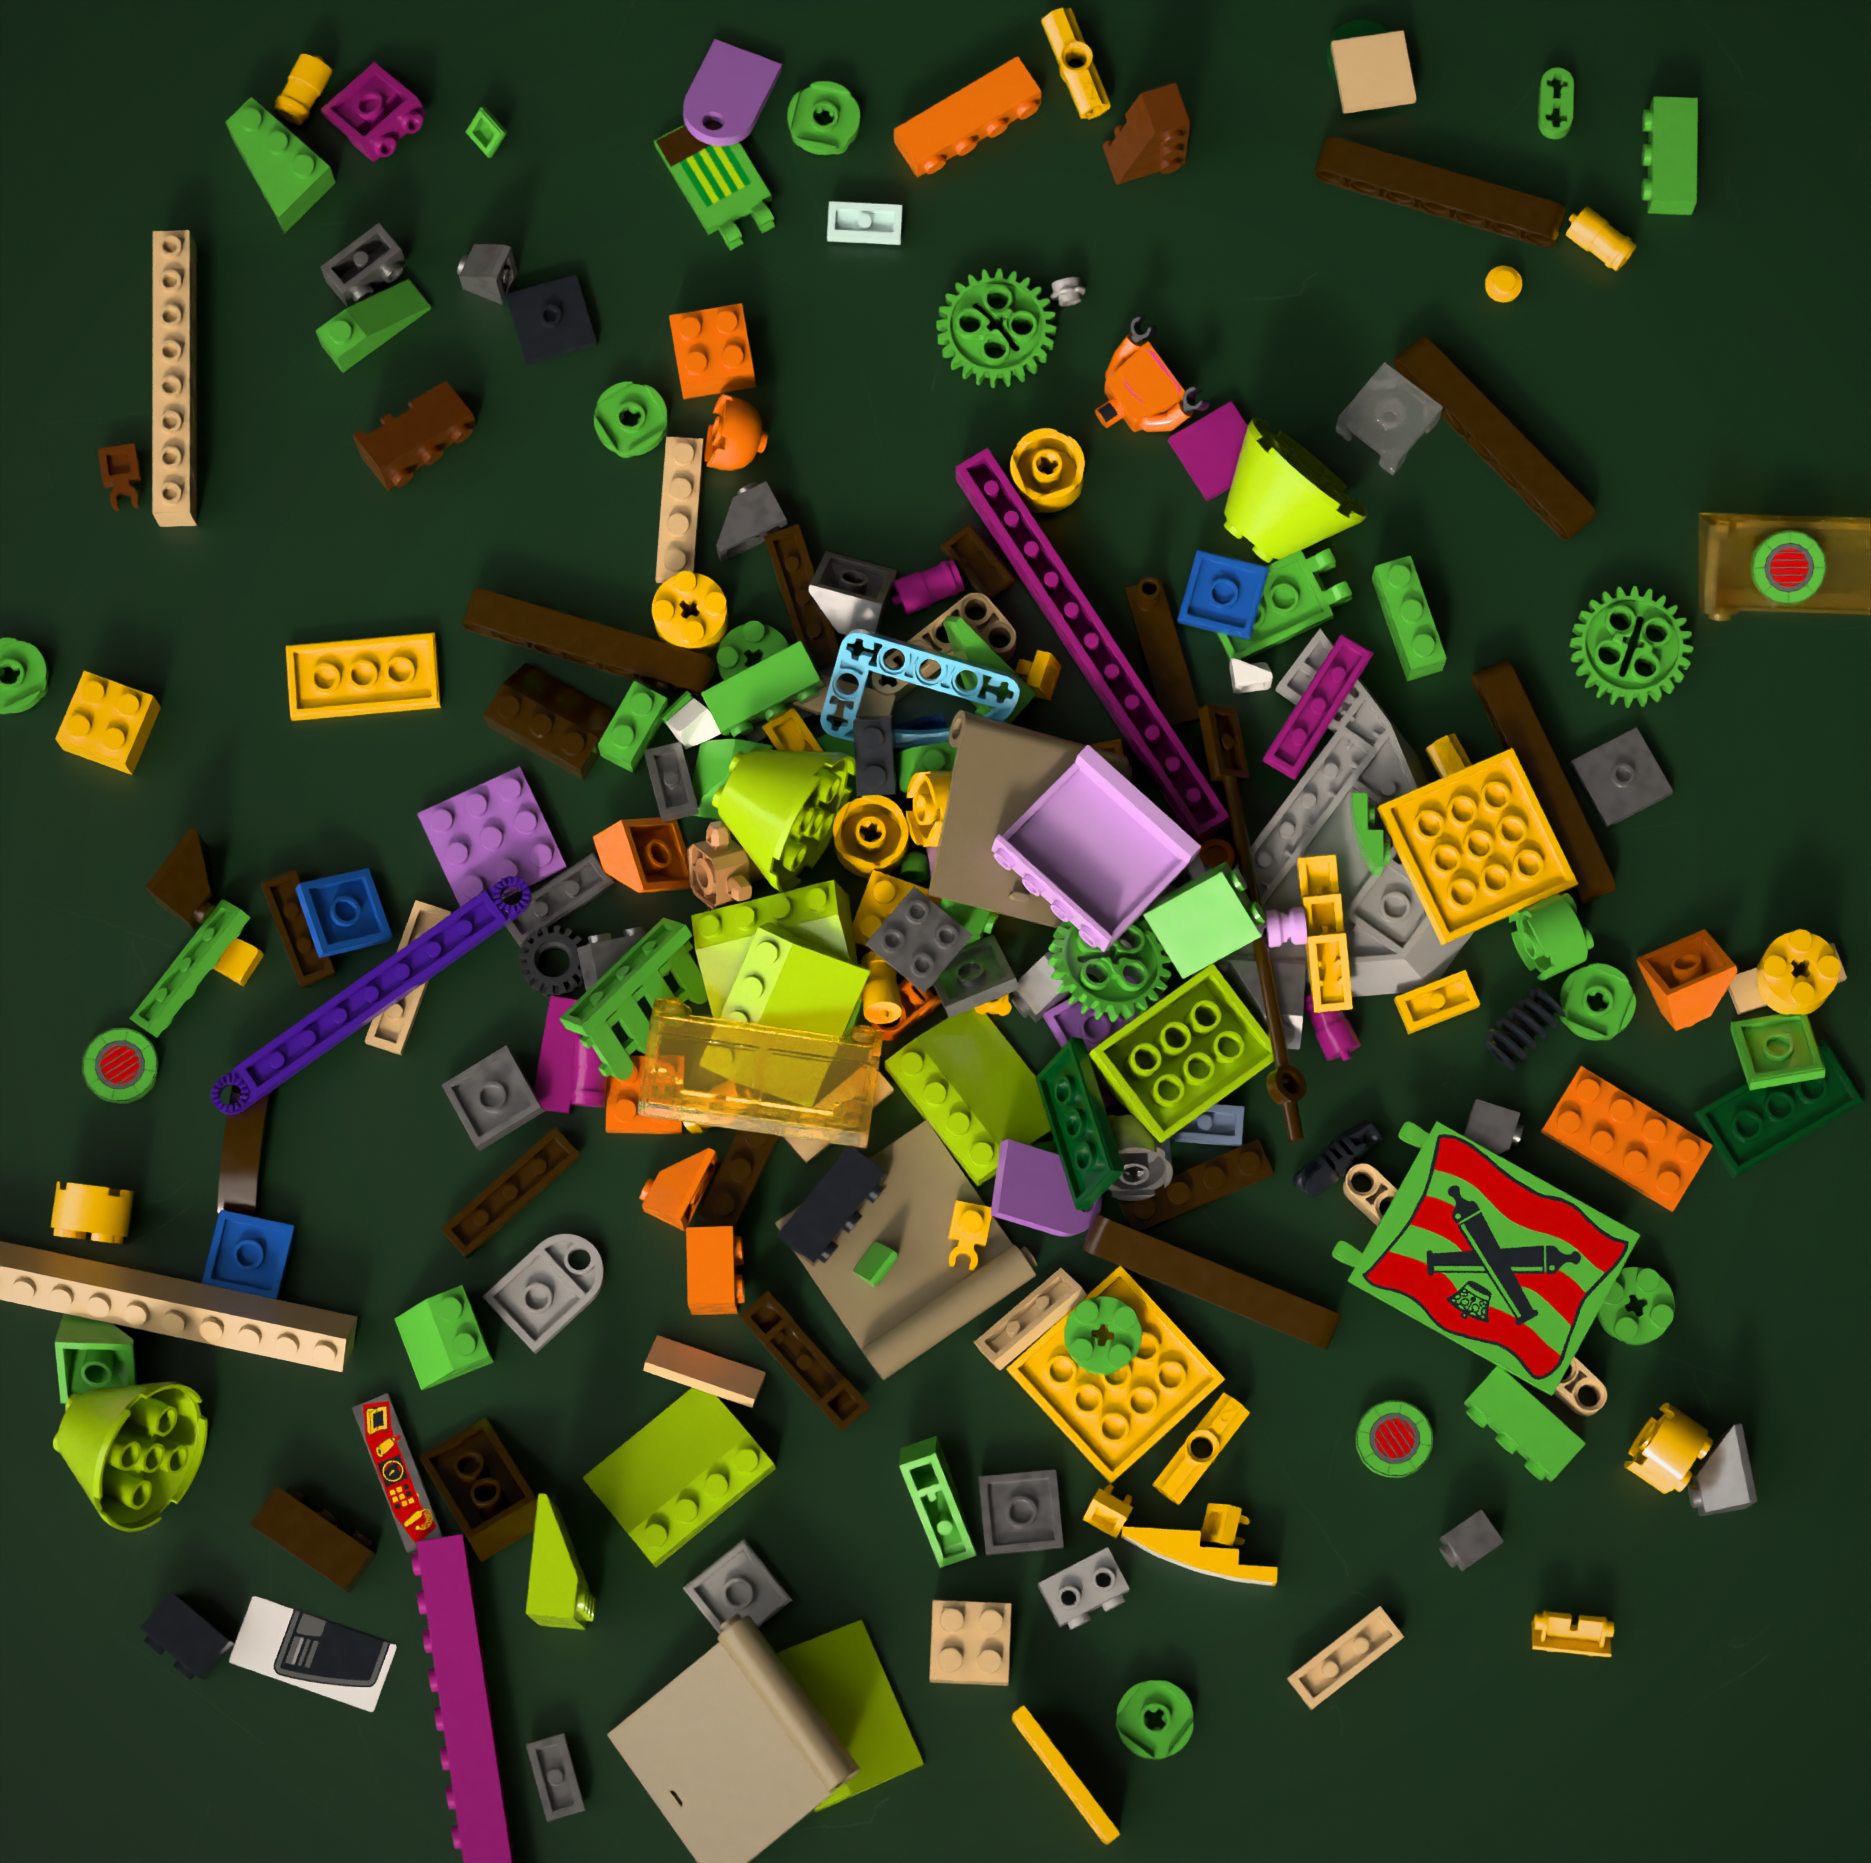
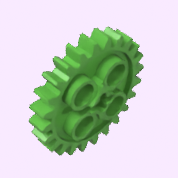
[937,269,1056,388]
[1569,586,1693,708]
[1048,919,1171,1022]

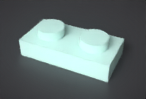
[827,201,903,245]

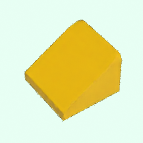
[213,938,264,987]

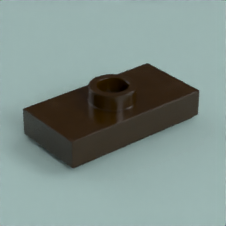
[940,524,1015,601]

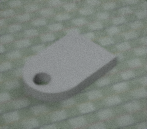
[482,1234,605,1354]

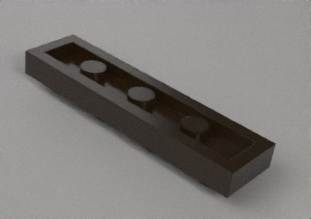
[764,524,840,671]
[440,1127,581,1259]
[1118,1139,1274,1232]

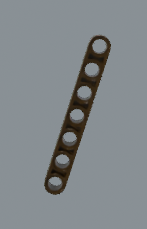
[1314,137,1566,248]
[1393,335,1596,541]
[461,589,717,699]
[1471,659,1616,905]
[1081,1213,1342,1350]

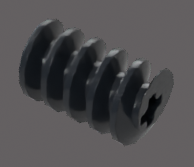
[1484,987,1566,1071]

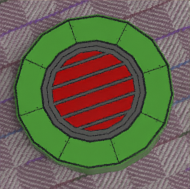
[1750,529,1827,605]
[82,1028,160,1104]
[1356,1401,1433,1478]

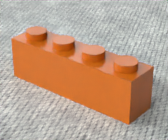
[894,56,1041,178]

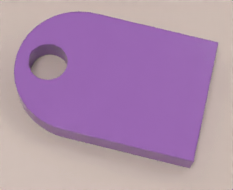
[683,39,782,146]
[991,1139,1102,1237]

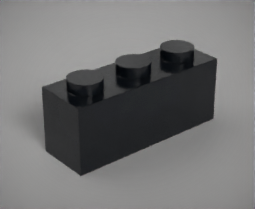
[777,1145,887,1267]

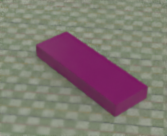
[534,996,583,1114]

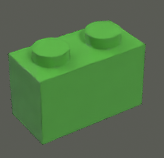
[598,681,669,773]

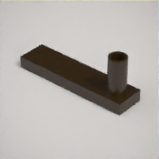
[1124,577,1200,729]

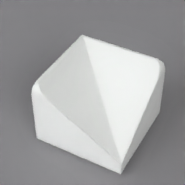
[1229,658,1273,694]
[666,698,721,749]

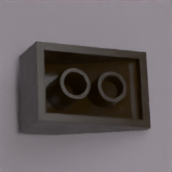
[419,1417,538,1562]

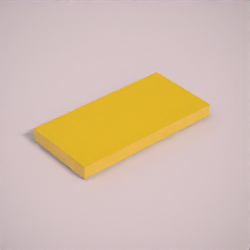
[286,632,441,721]
[1012,1705,1120,1845]

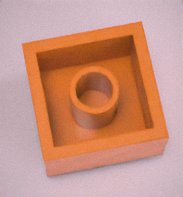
[669,303,756,399]
[686,1226,745,1315]

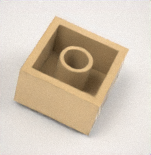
[930,1600,1011,1686]

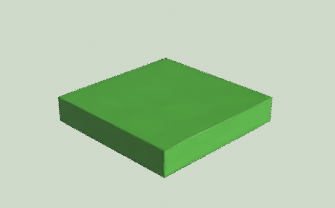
[1731,1014,1826,1090]

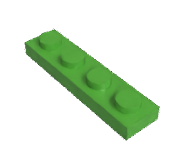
[129,899,250,1037]

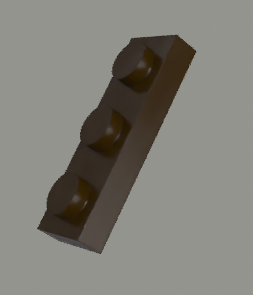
[260,869,337,989]

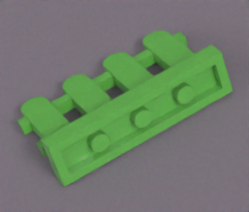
[559,917,708,1080]

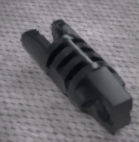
[1292,1119,1382,1198]

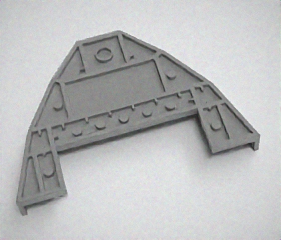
[1120,629,1474,997]

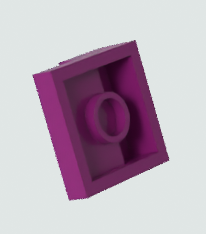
[321,62,427,163]

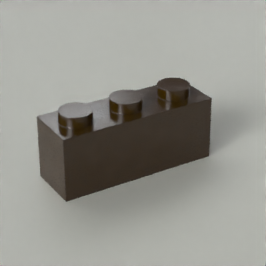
[698,1111,783,1235]
[249,1486,376,1593]

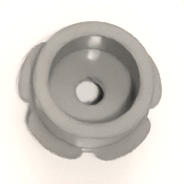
[1050,277,1086,306]

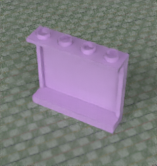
[991,745,1201,952]

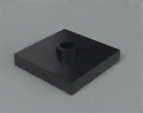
[506,274,597,365]

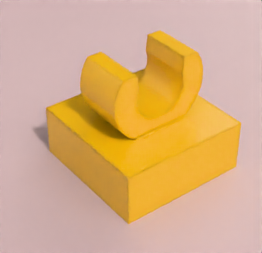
[1015,650,1062,700]
[1082,1485,1133,1538]
[1200,1503,1250,1547]

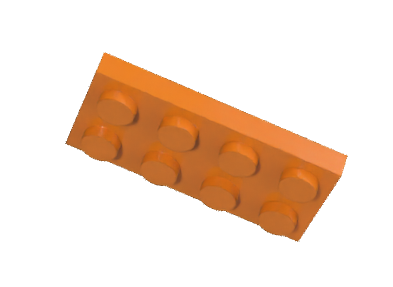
[1541,1066,1713,1212]

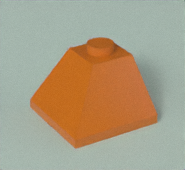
[593,817,692,893]
[1636,929,1738,1031]
[640,1148,719,1231]

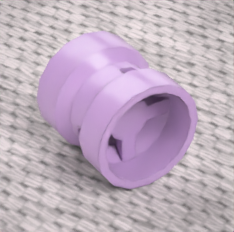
[1264,906,1307,948]

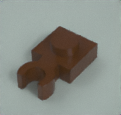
[98,443,142,512]

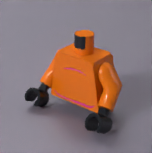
[1095,316,1210,432]

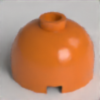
[704,394,768,471]

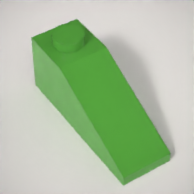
[315,279,431,372]
[943,616,1036,724]
[899,1436,977,1568]

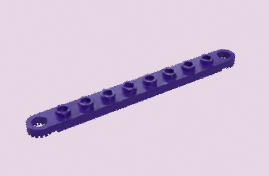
[211,876,532,1115]

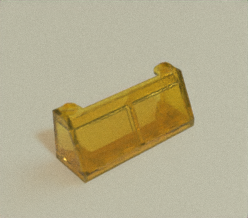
[1699,513,1871,621]
[637,997,884,1148]

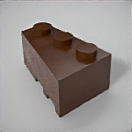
[1102,83,1190,185]
[353,381,477,491]

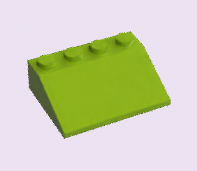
[691,880,862,1026]
[699,922,872,1109]
[1088,963,1274,1143]
[885,1008,1052,1189]
[583,1388,776,1568]
[526,1494,596,1630]
[777,1619,924,1812]

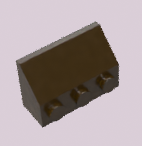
[483,662,615,781]

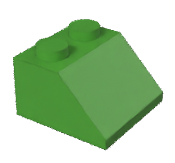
[395,1285,494,1391]

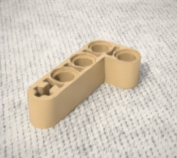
[872,593,1016,702]

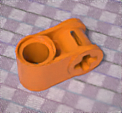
[872,979,941,1041]

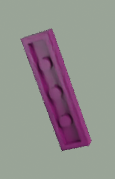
[1263,634,1373,780]

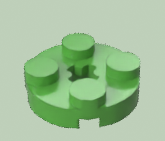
[787,81,861,155]
[594,382,668,458]
[716,621,789,681]
[0,638,49,714]
[1558,963,1636,1041]
[1597,1267,1675,1345]
[1064,1296,1142,1375]
[1116,1680,1194,1760]

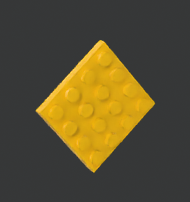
[1376,748,1578,945]
[1007,1266,1225,1484]

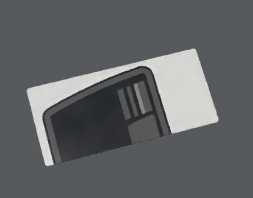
[229,1596,397,1712]

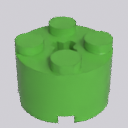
[1509,893,1594,981]

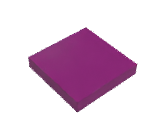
[1168,401,1248,502]

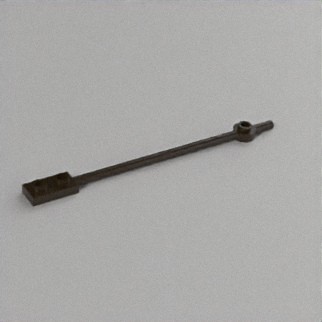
[1198,705,1306,1143]

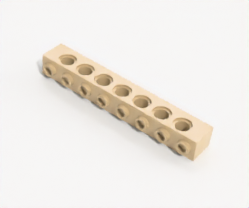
[152,230,197,527]

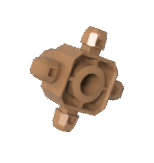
[687,821,766,911]

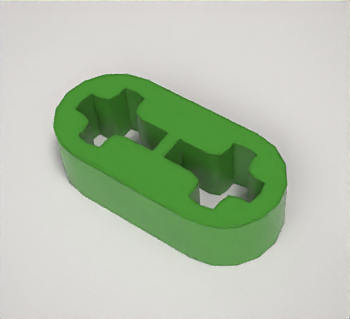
[1538,68,1574,139]

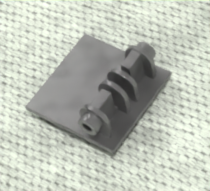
[865,886,973,993]

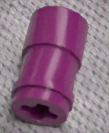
[891,560,965,616]
[1304,994,1361,1061]
[569,1039,608,1108]

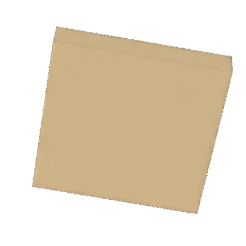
[1331,30,1416,114]

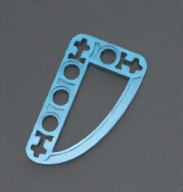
[820,629,1021,749]

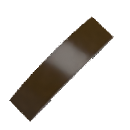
[217,1063,273,1217]
[739,1291,871,1432]

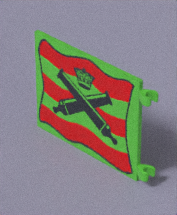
[1332,1121,1640,1396]

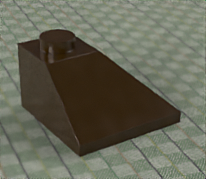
[145,827,216,929]

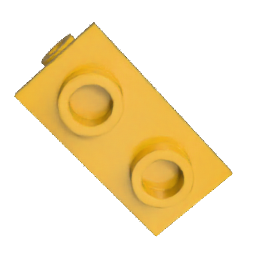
[1532,1610,1614,1657]

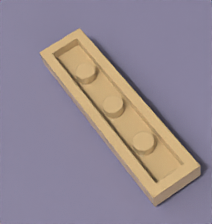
[655,437,704,583]
[365,900,452,1055]

